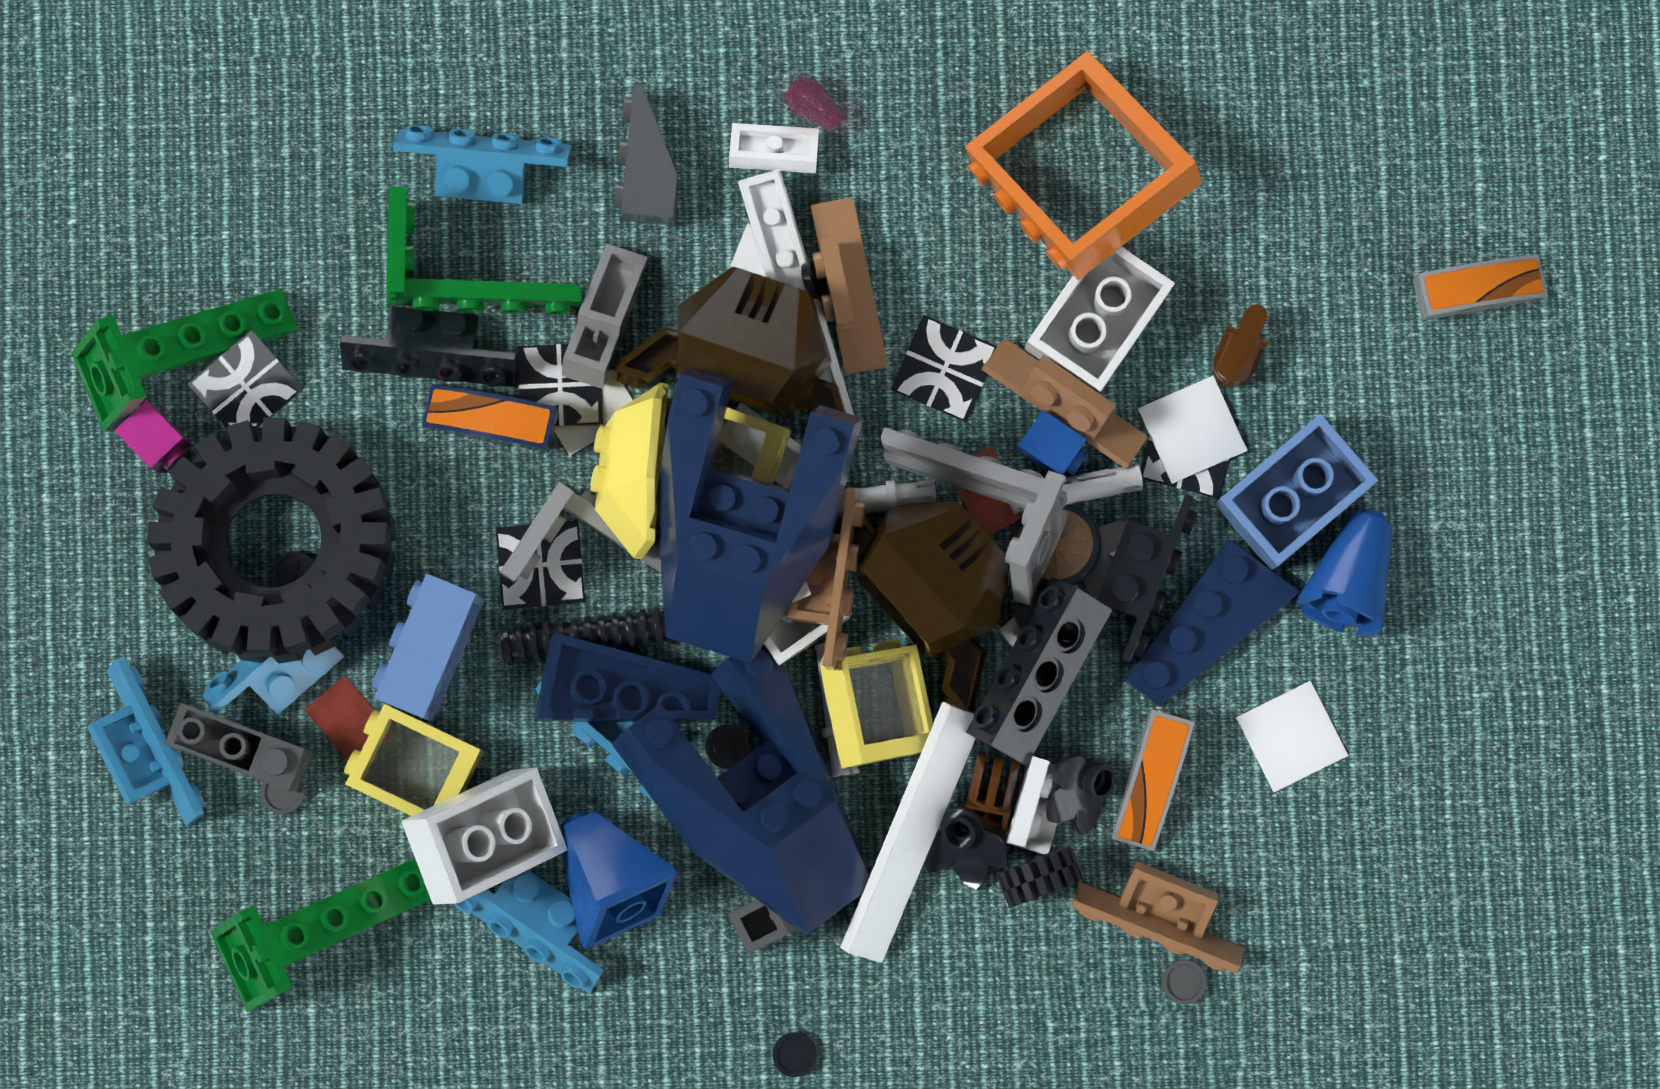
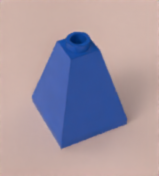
[561,811,677,950]

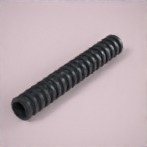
[500,607,678,666]

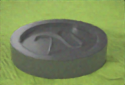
[260,782,306,815]
[1162,960,1207,1005]

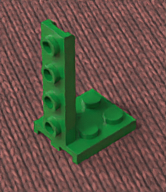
[386,186,582,315]
[71,288,298,433]
[210,858,431,1013]

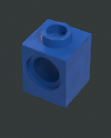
[1016,410,1087,476]

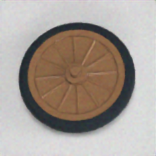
[1009,504,1102,589]

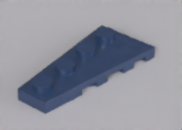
[1124,539,1300,707]
[534,633,721,723]

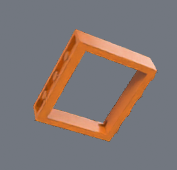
[965,51,1202,280]

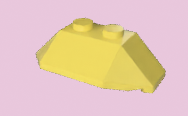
[590,383,669,560]

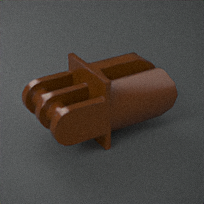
[1213,304,1269,388]
[961,752,1021,838]

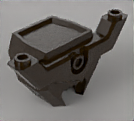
[609,267,859,454]
[833,501,1010,712]

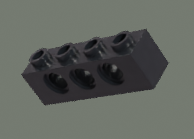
[966,576,1112,766]

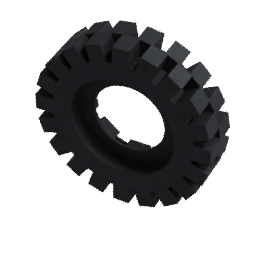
[147,418,397,664]

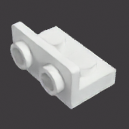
[1005,756,1057,854]

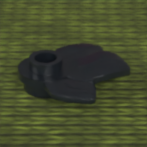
[1046,755,1116,836]
[924,807,1008,891]

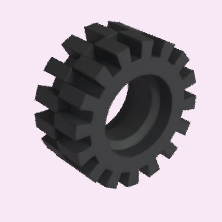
[996,845,1084,908]

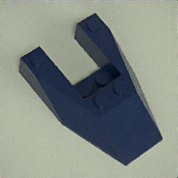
[656,368,864,663]
[612,645,870,936]

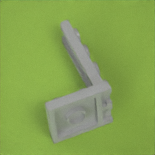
[881,427,1069,606]
[499,482,661,583]

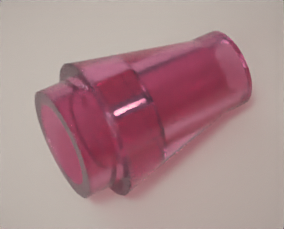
[780,72,847,134]

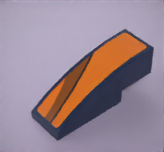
[422,384,559,454]

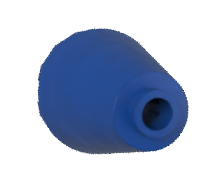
[1297,509,1392,637]

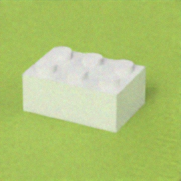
[1025,247,1175,394]
[401,767,568,904]

